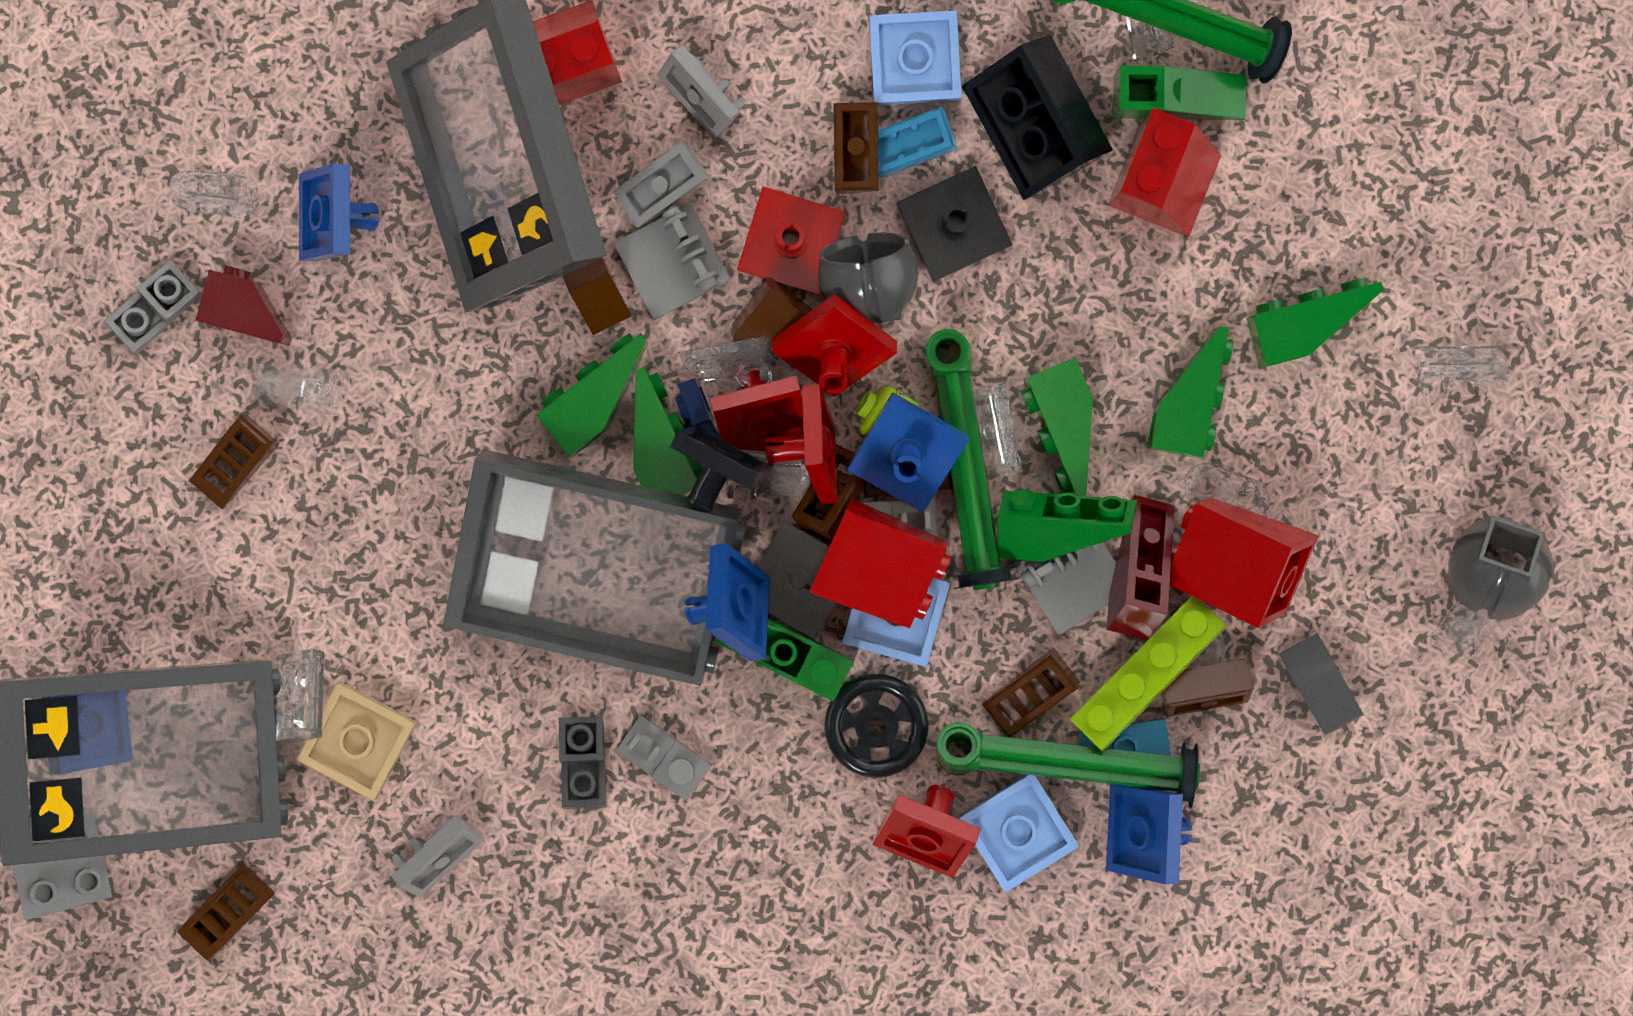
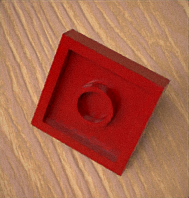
[737,186,846,296]
[772,294,897,397]
[710,369,804,456]
[765,384,838,505]
[873,785,981,878]

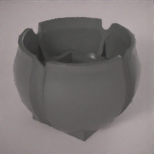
[818,232,918,323]
[1448,515,1553,619]

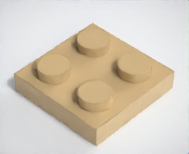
[297,682,417,801]

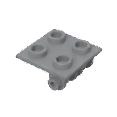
[614,203,731,320]
[1012,542,1116,635]
[12,813,112,920]

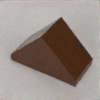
[562,258,632,335]
[732,277,813,345]

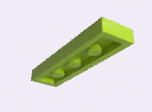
[1070,596,1227,752]

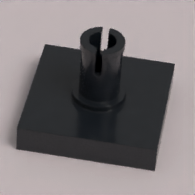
[896,166,1012,282]
[670,426,774,512]
[757,520,836,640]

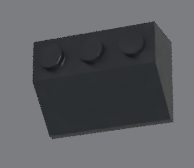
[962,34,1113,200]

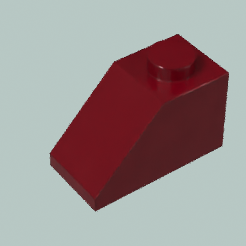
[195,265,292,346]

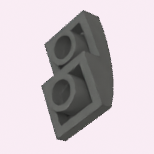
[1279,633,1364,736]
[559,716,607,809]

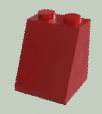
[533,0,622,105]
[1108,108,1221,237]
[809,498,952,629]
[1170,498,1319,628]

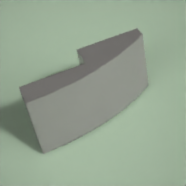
[104,260,200,356]

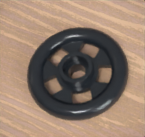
[824,674,929,778]

